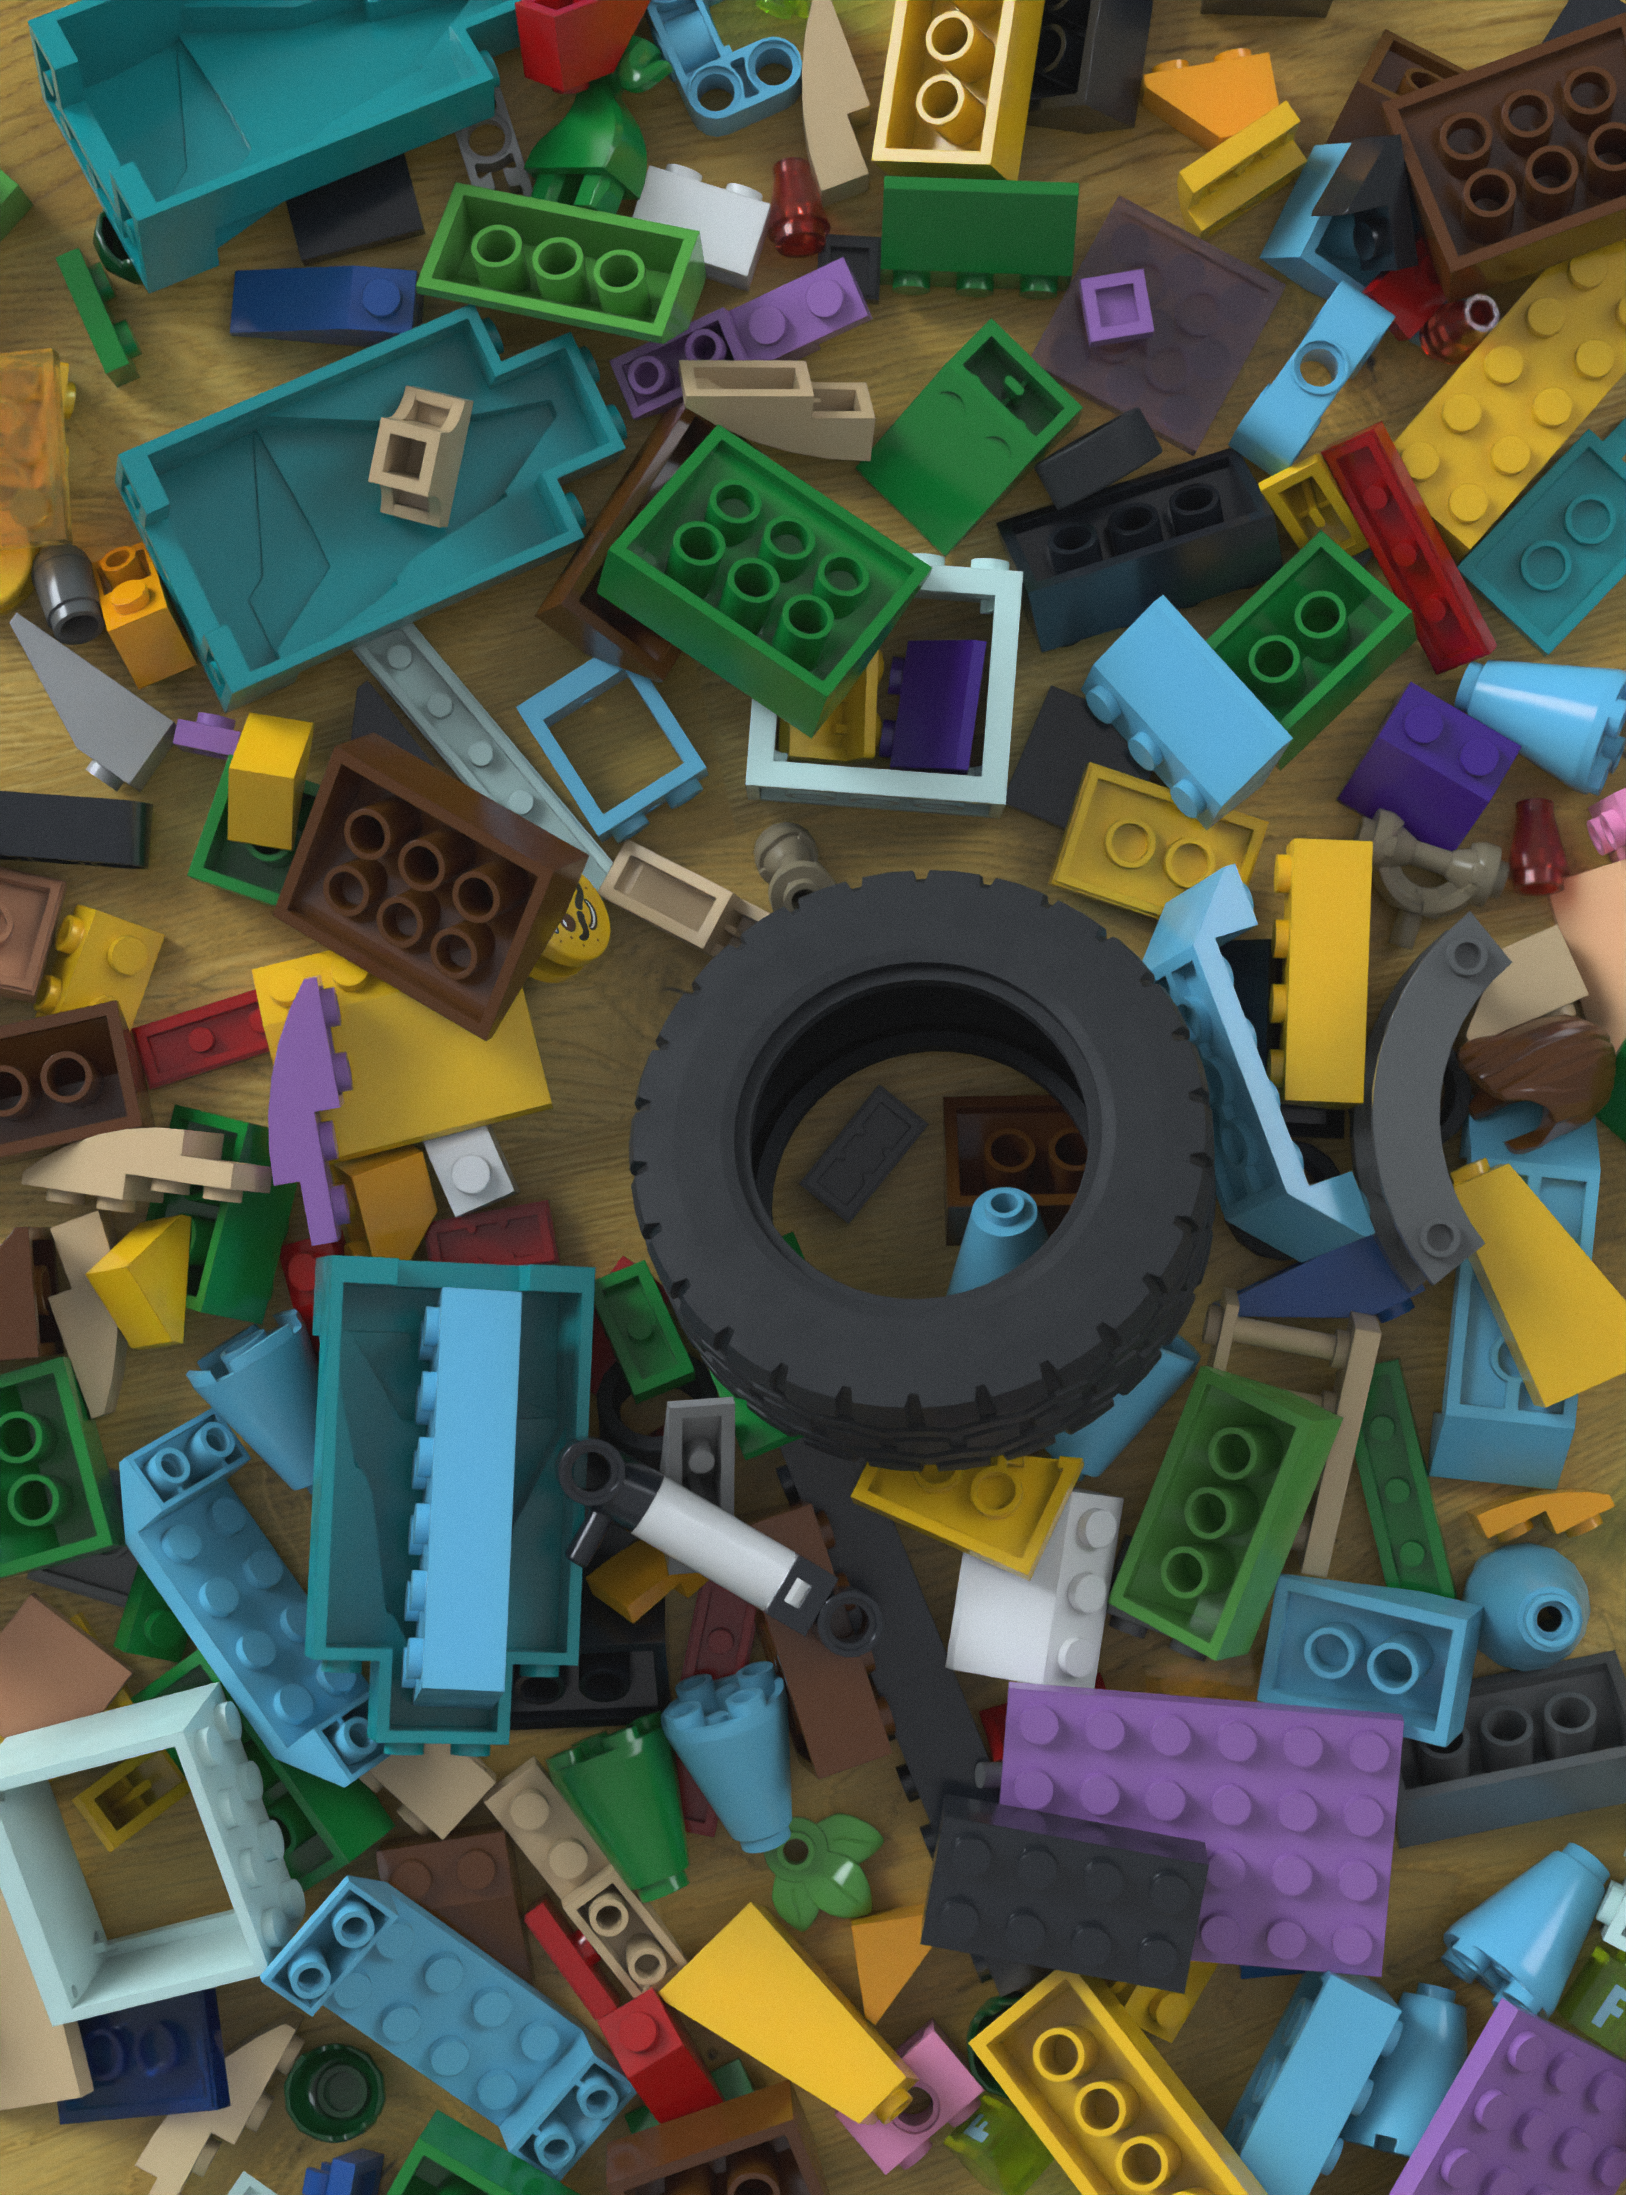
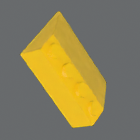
[252,950,553,1165]

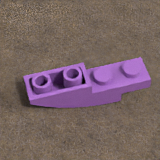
[609,257,873,421]
[268,975,353,1246]

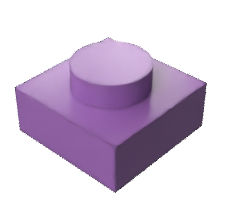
[1079,269,1154,348]
[173,712,242,761]

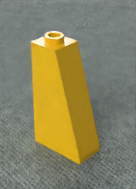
[1450,1157,1626,1408]
[658,1902,920,2125]

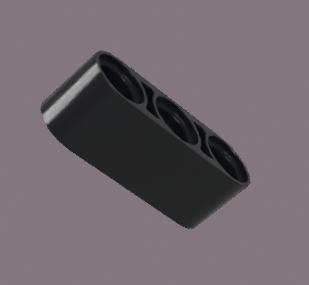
[0,791,153,869]

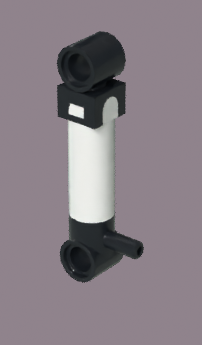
[555,1436,883,1658]

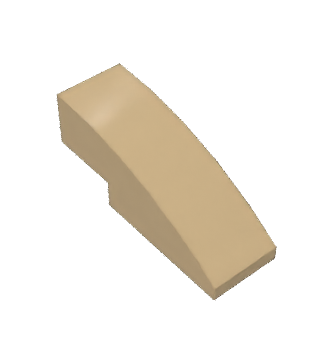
[802,0,871,208]
[678,360,876,461]
[598,839,771,958]
[48,1210,128,1419]

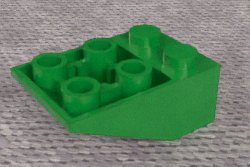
[855,318,1083,557]

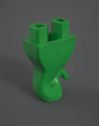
[524,35,673,214]

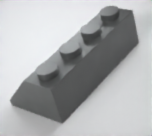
[1394,1650,1626,1849]

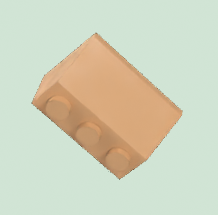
[1544,859,1626,1054]

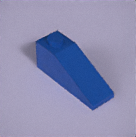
[230,265,424,347]
[1212,1235,1425,1323]

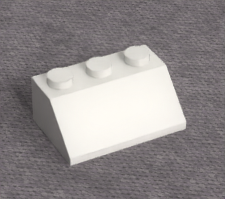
[945,1487,1124,1689]

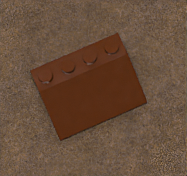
[1381,12,1626,304]
[272,732,589,1041]

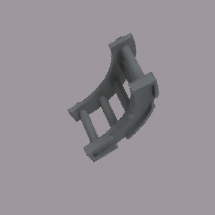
[1350,911,1512,1293]

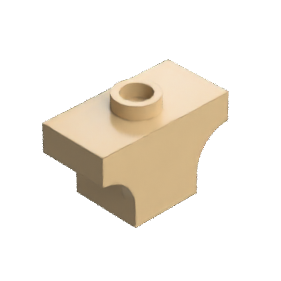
[368,386,474,528]

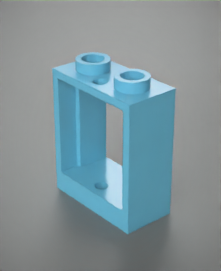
[516,657,708,844]

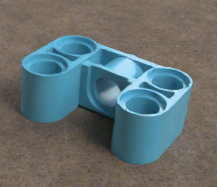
[644,0,802,137]
[1228,279,1396,476]

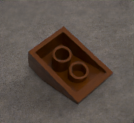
[376,1821,537,1989]

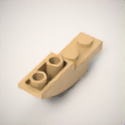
[21,1127,272,1213]
[483,1756,690,1998]
[135,2011,306,2195]

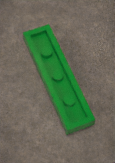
[1335,1357,1458,1600]

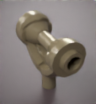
[1353,808,1510,950]
[753,822,837,912]

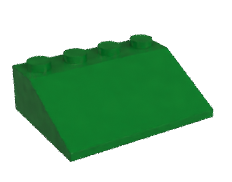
[597,424,933,738]

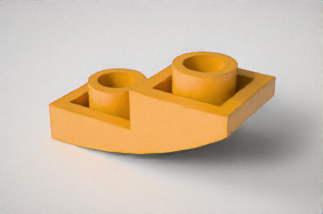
[1466,1488,1615,1543]
[586,1540,709,1624]

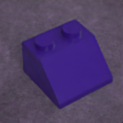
[879,640,987,775]
[1336,682,1522,851]

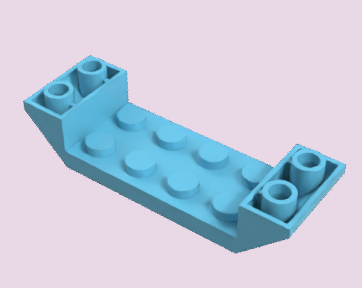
[1142,864,1375,1263]
[1427,1095,1601,1490]
[119,1408,391,1788]
[260,1875,637,2182]

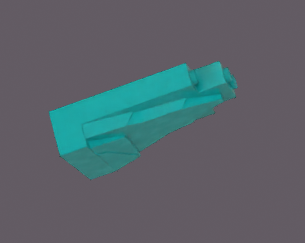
[28,0,521,294]
[115,304,627,714]
[305,1255,596,1757]

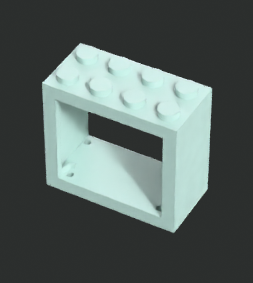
[745,553,1023,819]
[0,1682,306,2027]

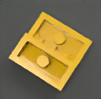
[1177,100,1308,247]

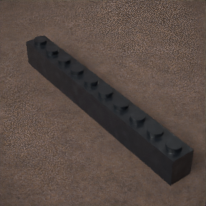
[775,1437,1055,1997]

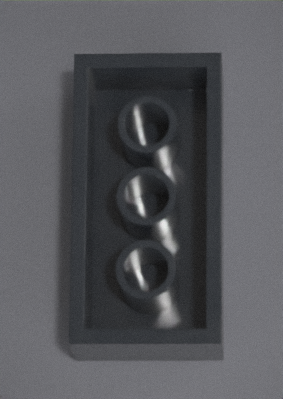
[920,1794,1209,1994]

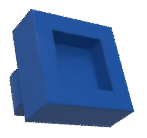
[302,2148,384,2195]

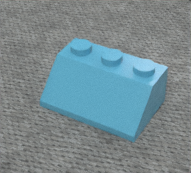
[1081,595,1293,830]

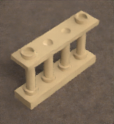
[1202,1287,1382,1578]

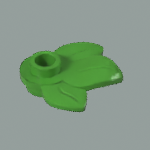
[764,1813,884,1932]

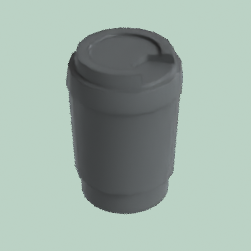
[31,543,105,645]

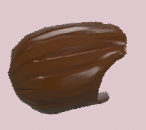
[1456,1014,1616,1154]

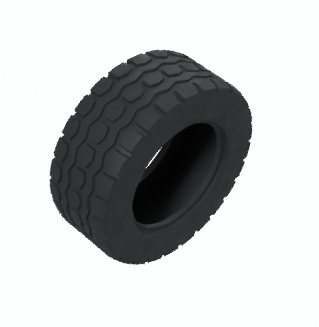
[629,870,1216,1472]

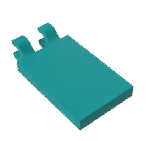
[1457,417,1626,657]

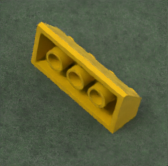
[1267,838,1373,1110]

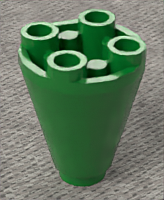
[545,1710,690,1903]

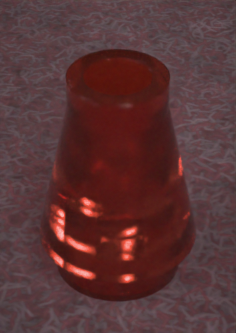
[768,157,831,258]
[1419,294,1499,365]
[1507,798,1570,896]

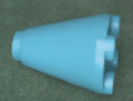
[1454,660,1626,796]
[1461,1542,1591,1671]
[661,1661,792,1853]
[1441,1842,1610,2020]

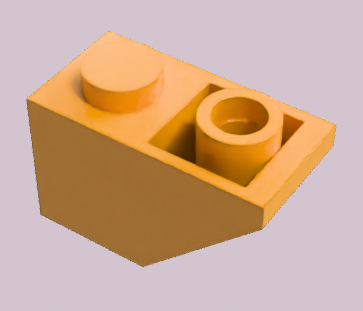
[1139,48,1279,152]
[91,541,197,690]
[330,1144,438,1260]

